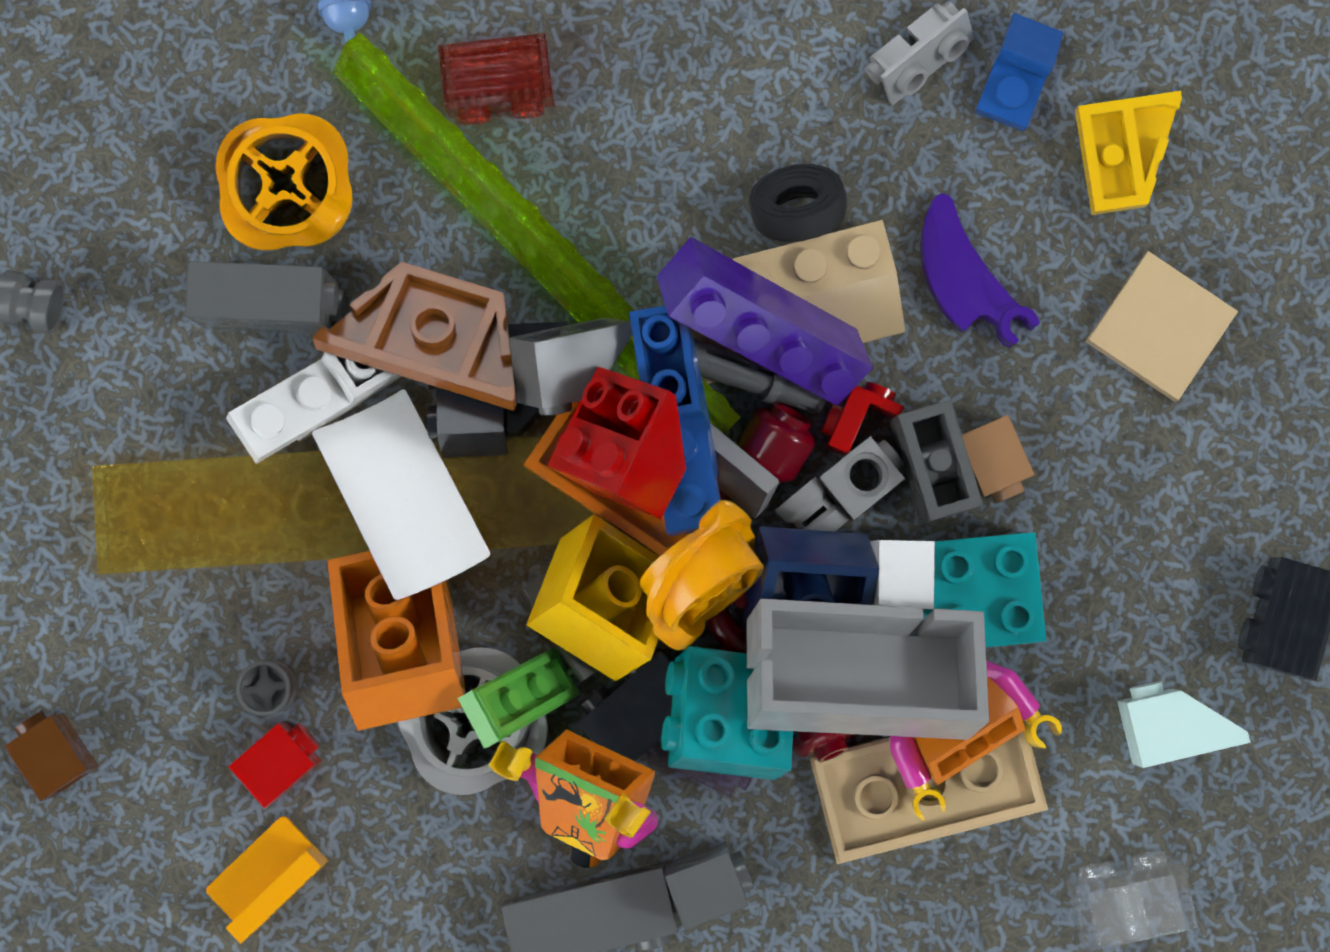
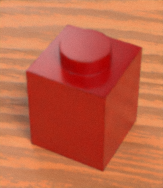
[228,721,322,808]

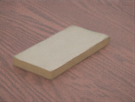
[809,720,1048,864]

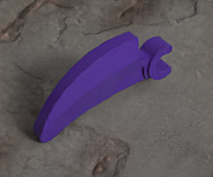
[920,193,1040,348]

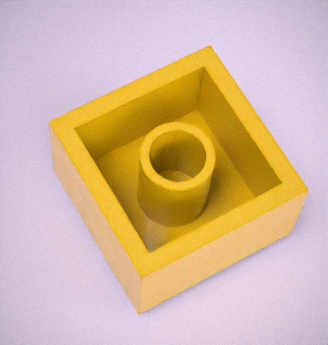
[526,514,659,681]

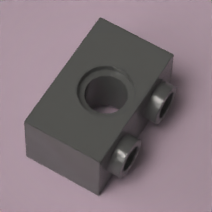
[889,400,983,525]
[665,842,754,930]

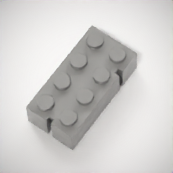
[747,599,989,740]

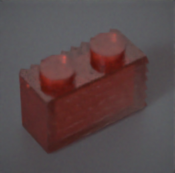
[438,33,555,125]

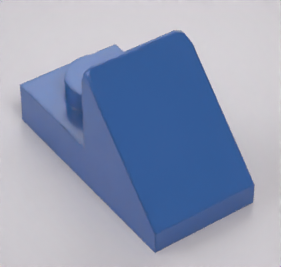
[974,13,1064,132]

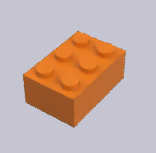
[327,551,466,731]

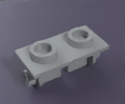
[865,1,974,106]

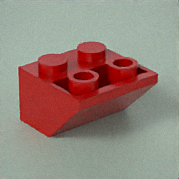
[547,366,686,520]

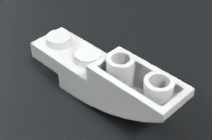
[226,352,402,464]

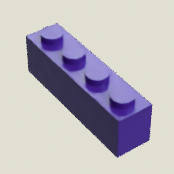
[656,237,873,406]

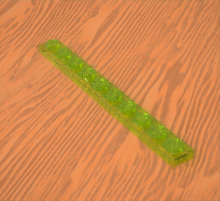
[332,32,741,435]

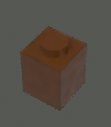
[4,711,99,802]

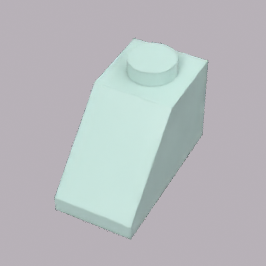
[1117,681,1250,768]

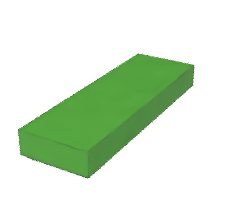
[457,647,580,749]

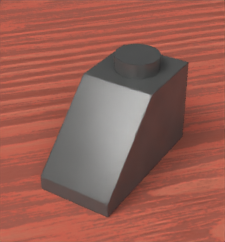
[509,317,633,415]

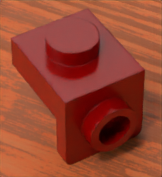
[821,381,904,457]

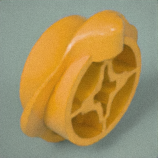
[216,113,353,251]
[639,500,764,650]

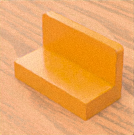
[206,816,329,944]

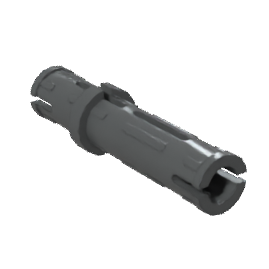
[693,338,826,416]

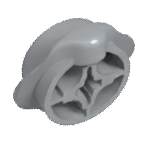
[398,647,549,795]

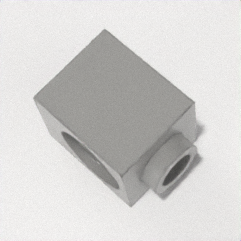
[818,436,905,522]

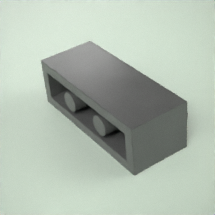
[501,862,678,952]

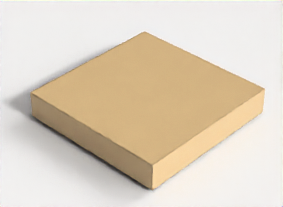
[1085,251,1238,402]

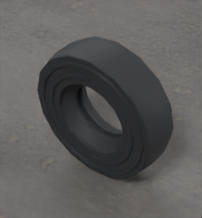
[749,164,847,242]

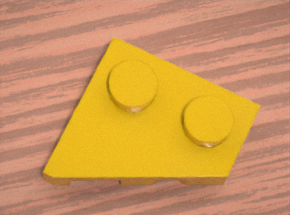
[1075,91,1182,215]

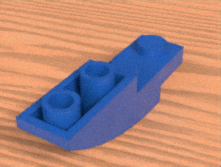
[629,305,720,537]

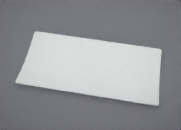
[312,389,490,600]

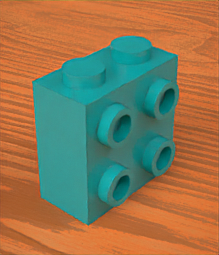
[919,532,1047,647]
[661,646,793,780]

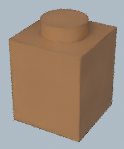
[962,415,1035,504]

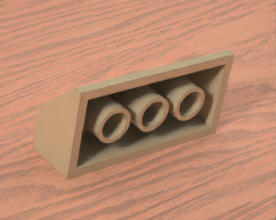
[691,220,905,385]

